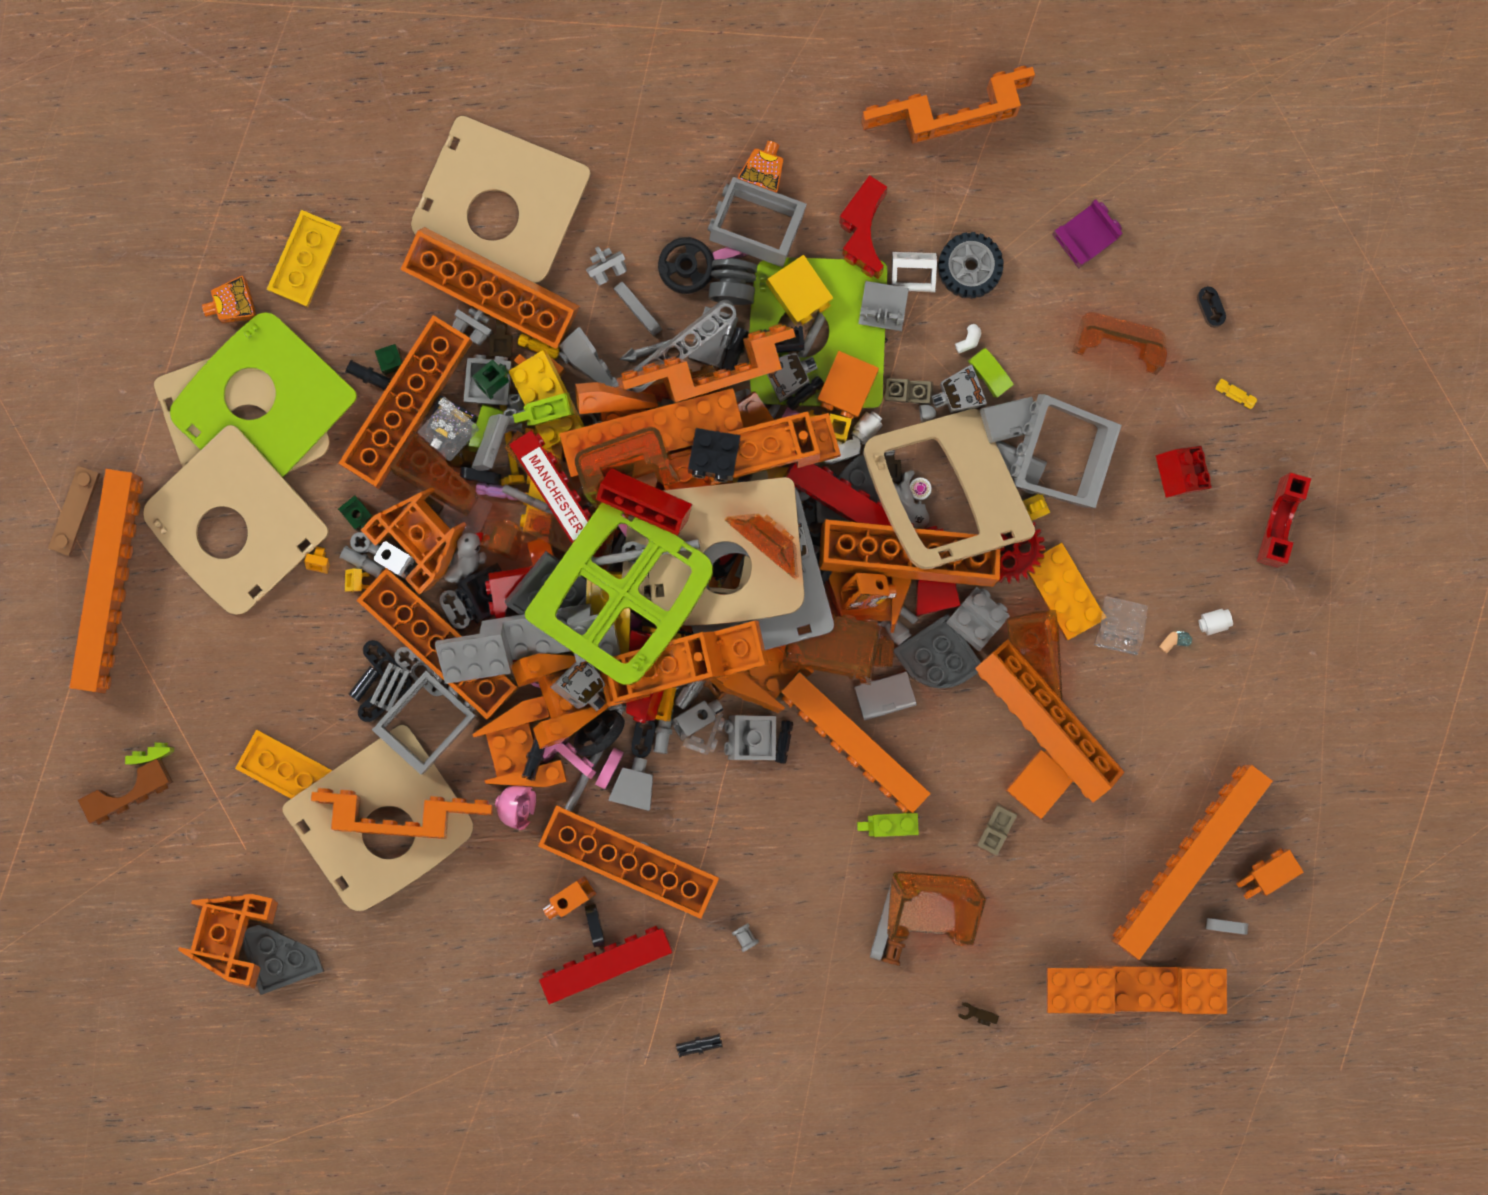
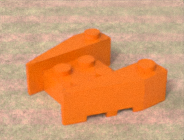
[575,382,658,476]
[361,487,466,595]
[826,571,913,633]
[710,642,814,713]
[512,653,609,749]
[472,696,568,787]
[178,894,278,989]

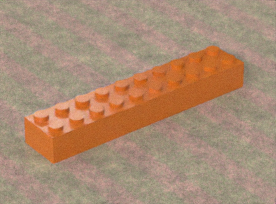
[69,469,144,694]
[1112,765,1273,960]

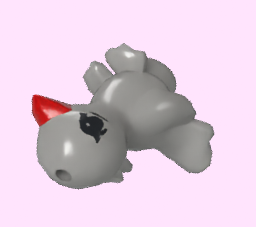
[893,470,929,529]
[444,532,487,583]

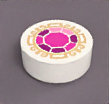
[910,478,931,500]

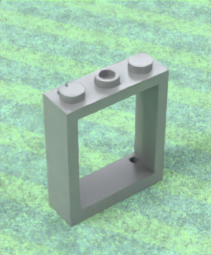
[707,177,807,267]
[372,671,477,775]

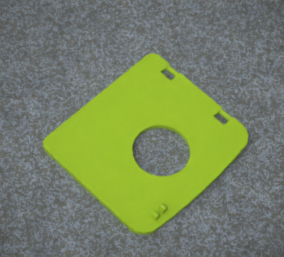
[749,257,887,409]
[170,312,357,478]

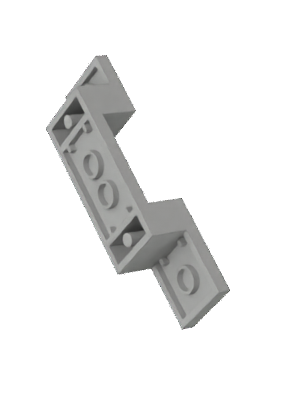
[435,603,621,684]

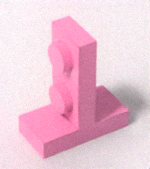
[543,734,597,779]

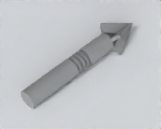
[620,339,674,362]
[502,485,554,516]

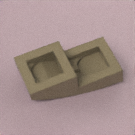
[977,804,1017,855]

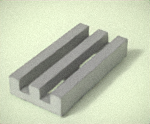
[370,663,410,711]

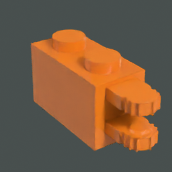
[1236,848,1304,899]

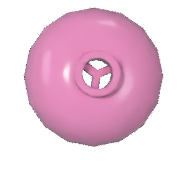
[495,785,536,830]

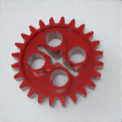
[999,522,1046,584]

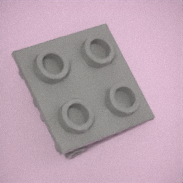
[858,281,909,331]

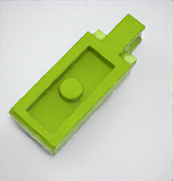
[513,393,574,426]
[857,813,919,837]

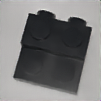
[688,428,741,483]
[455,563,508,624]

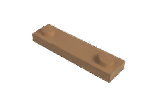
[48,466,100,556]

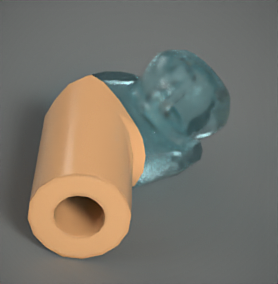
[1159,632,1192,654]

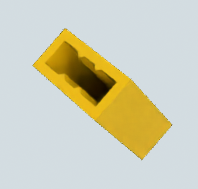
[766,255,833,326]

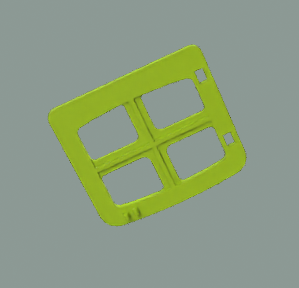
[525,503,713,685]

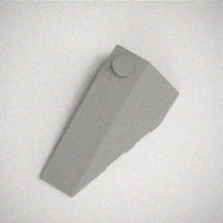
[559,327,617,386]

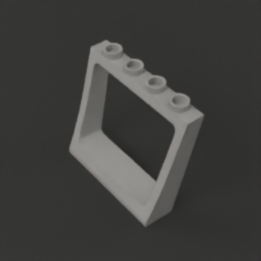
[1010,394,1122,508]

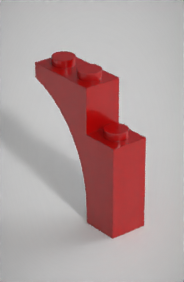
[839,175,887,279]

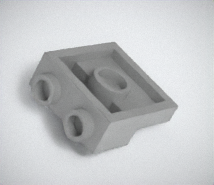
[464,355,513,406]
[946,587,1010,651]
[724,715,776,760]

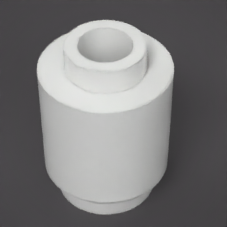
[851,411,883,445]
[1198,609,1233,635]

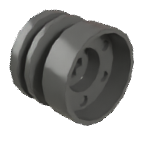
[709,258,757,305]

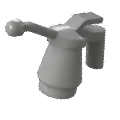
[858,606,919,646]

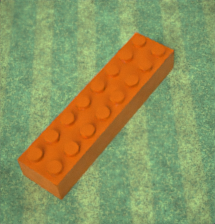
[400,227,580,349]
[338,315,473,489]
[559,388,744,477]
[819,519,1000,587]
[356,568,519,720]
[975,639,1125,802]
[781,672,931,813]
[538,805,719,919]

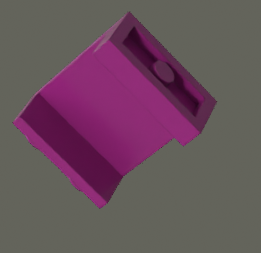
[1052,199,1123,269]

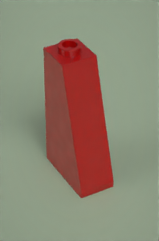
[915,526,961,616]
[626,630,664,723]

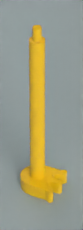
[499,405,525,486]

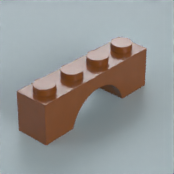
[78,759,173,825]

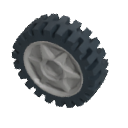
[938,232,1004,299]

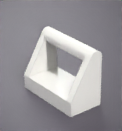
[891,252,937,292]

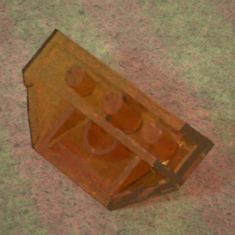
[724,513,799,580]

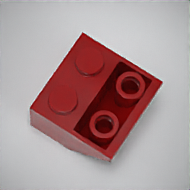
[1155,446,1212,498]

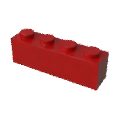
[596,468,693,536]

